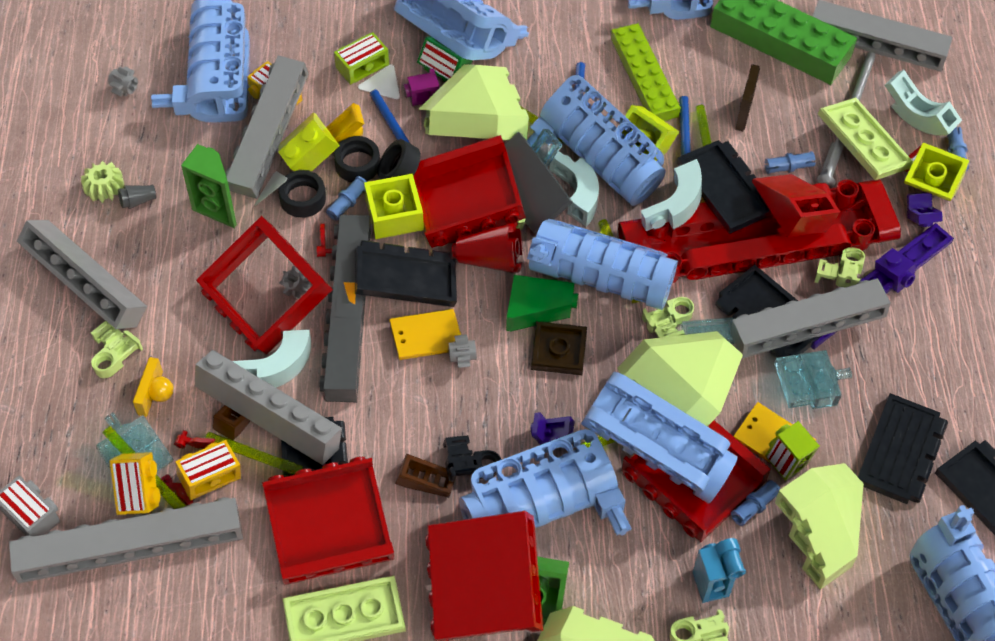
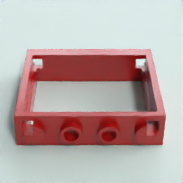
[196,216,333,355]

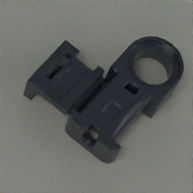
[443,435,501,482]

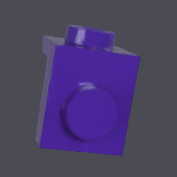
[907,192,943,227]
[875,248,916,293]
[530,412,575,445]

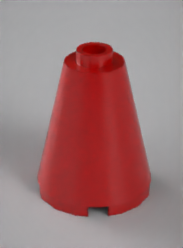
[452,223,523,273]

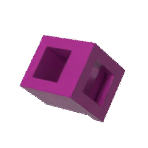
[403,68,440,106]

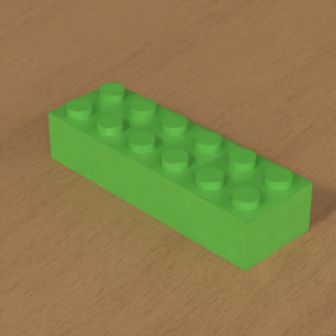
[710,0,857,85]

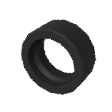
[334,136,380,182]
[377,139,421,179]
[278,170,326,218]

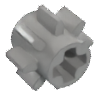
[108,67,138,96]
[279,266,311,299]
[448,334,477,368]

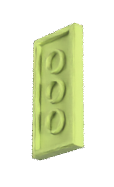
[818,98,913,180]
[283,575,406,641]

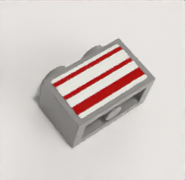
[0,475,60,537]

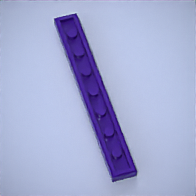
[811,223,954,350]

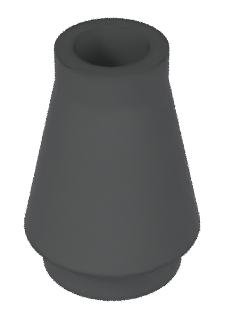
[118,185,157,209]

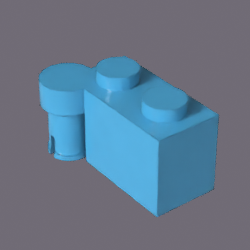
[692,538,746,603]

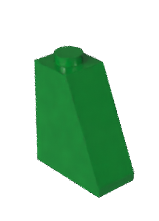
[506,275,579,332]

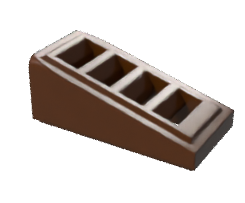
[213,405,250,441]
[395,453,456,498]

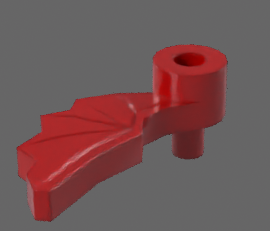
[316,224,332,257]
[174,430,215,449]

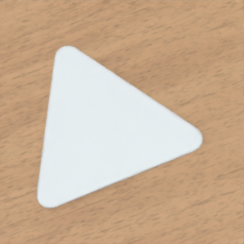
[358,65,400,99]
[254,171,288,206]

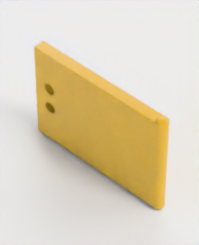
[389,309,461,360]
[733,402,816,463]

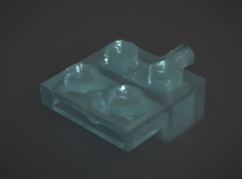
[774,350,852,409]
[96,412,174,472]

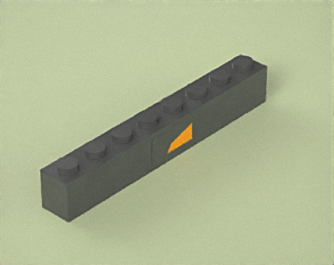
[320,215,371,403]

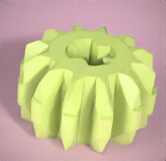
[81,160,124,203]

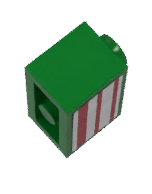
[417,36,473,83]

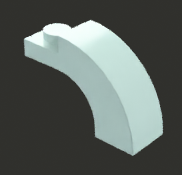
[885,70,962,135]
[549,150,599,227]
[641,159,702,231]
[232,329,311,388]

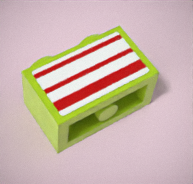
[334,32,389,85]
[765,421,820,481]

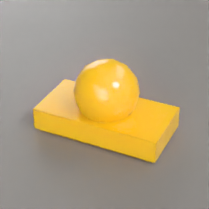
[326,103,364,144]
[133,357,174,417]

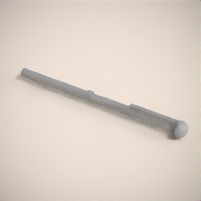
[817,52,876,189]

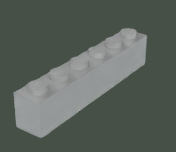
[813,0,953,72]
[225,55,309,199]
[17,220,147,329]
[730,278,891,358]
[195,350,342,465]

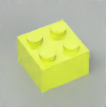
[364,174,424,239]

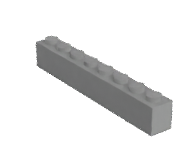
[9,497,243,584]

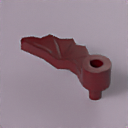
[159,474,195,506]

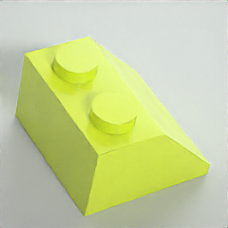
[622,105,679,161]
[278,112,340,171]
[904,142,970,201]

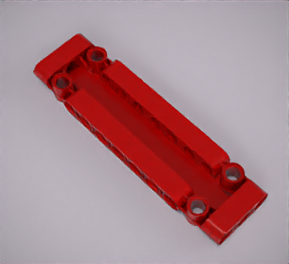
[618,179,901,283]

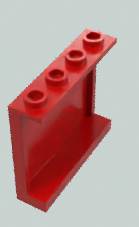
[413,135,526,248]
[621,420,771,542]
[262,456,394,586]
[425,511,543,641]

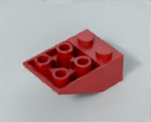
[752,174,840,237]

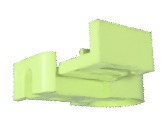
[815,247,865,288]
[642,297,694,338]
[91,320,143,378]
[670,609,729,641]

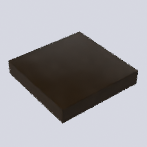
[735,64,760,132]
[531,321,587,375]

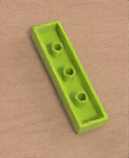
[611,23,681,121]

